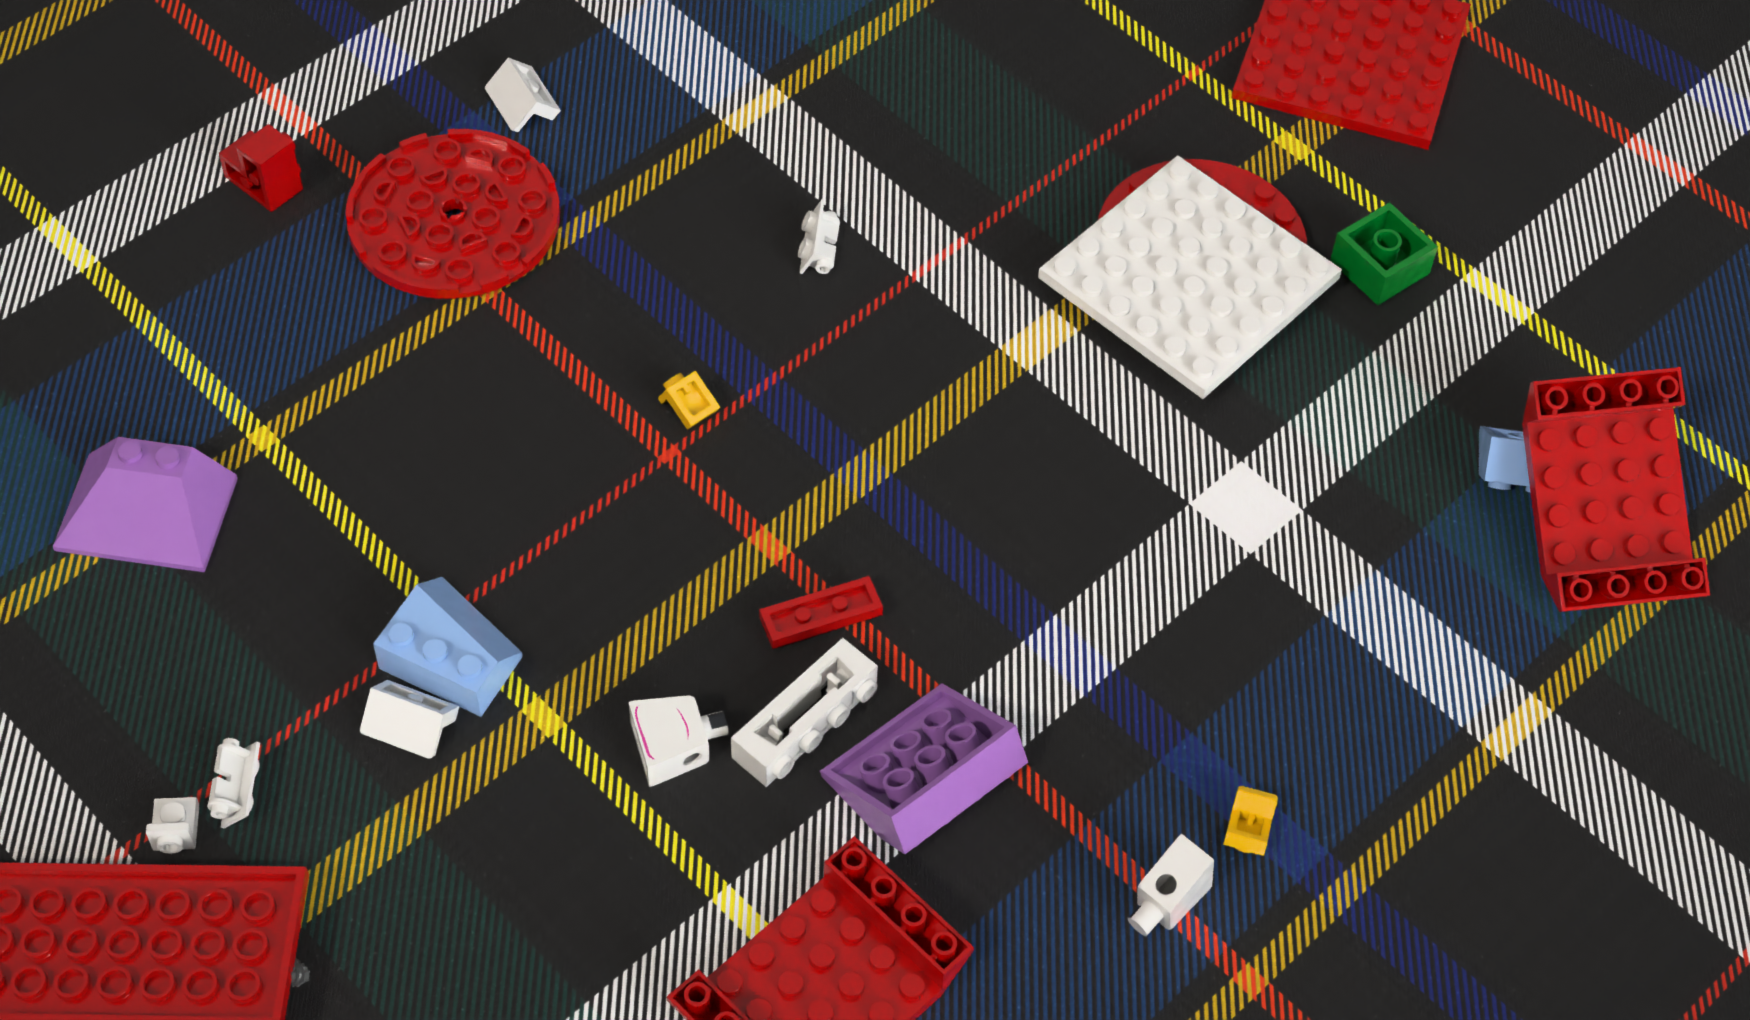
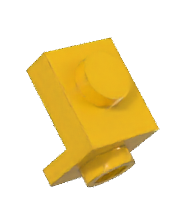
[1223,786,1278,856]

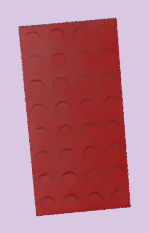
[0,862,309,1020]

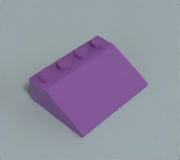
[820,683,1028,854]

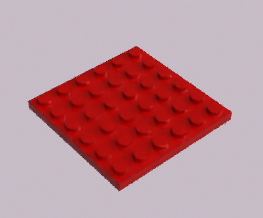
[1231,0,1471,150]

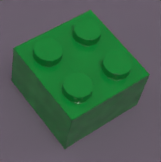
[1330,202,1438,305]

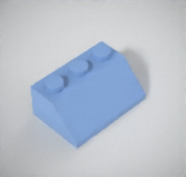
[1479,426,1531,493]

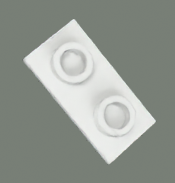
[798,199,840,274]
[207,738,260,829]

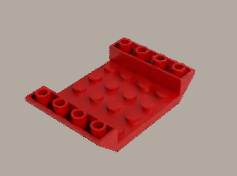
[1522,367,1710,612]
[666,836,974,1020]

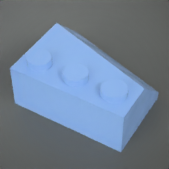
[373,577,523,717]

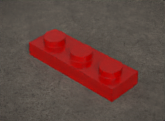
[759,576,883,649]

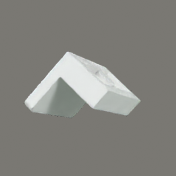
[485,58,561,132]
[360,680,459,759]

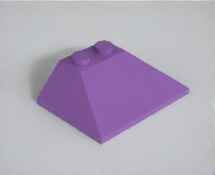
[53,437,238,572]

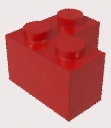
[219,124,303,212]

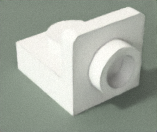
[146,797,199,854]

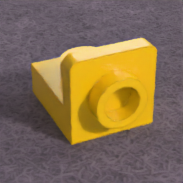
[658,371,720,430]

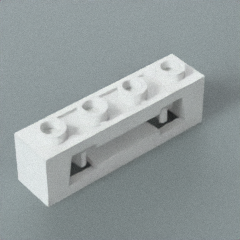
[731,638,878,787]

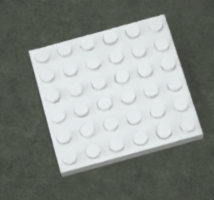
[1038,155,1342,399]

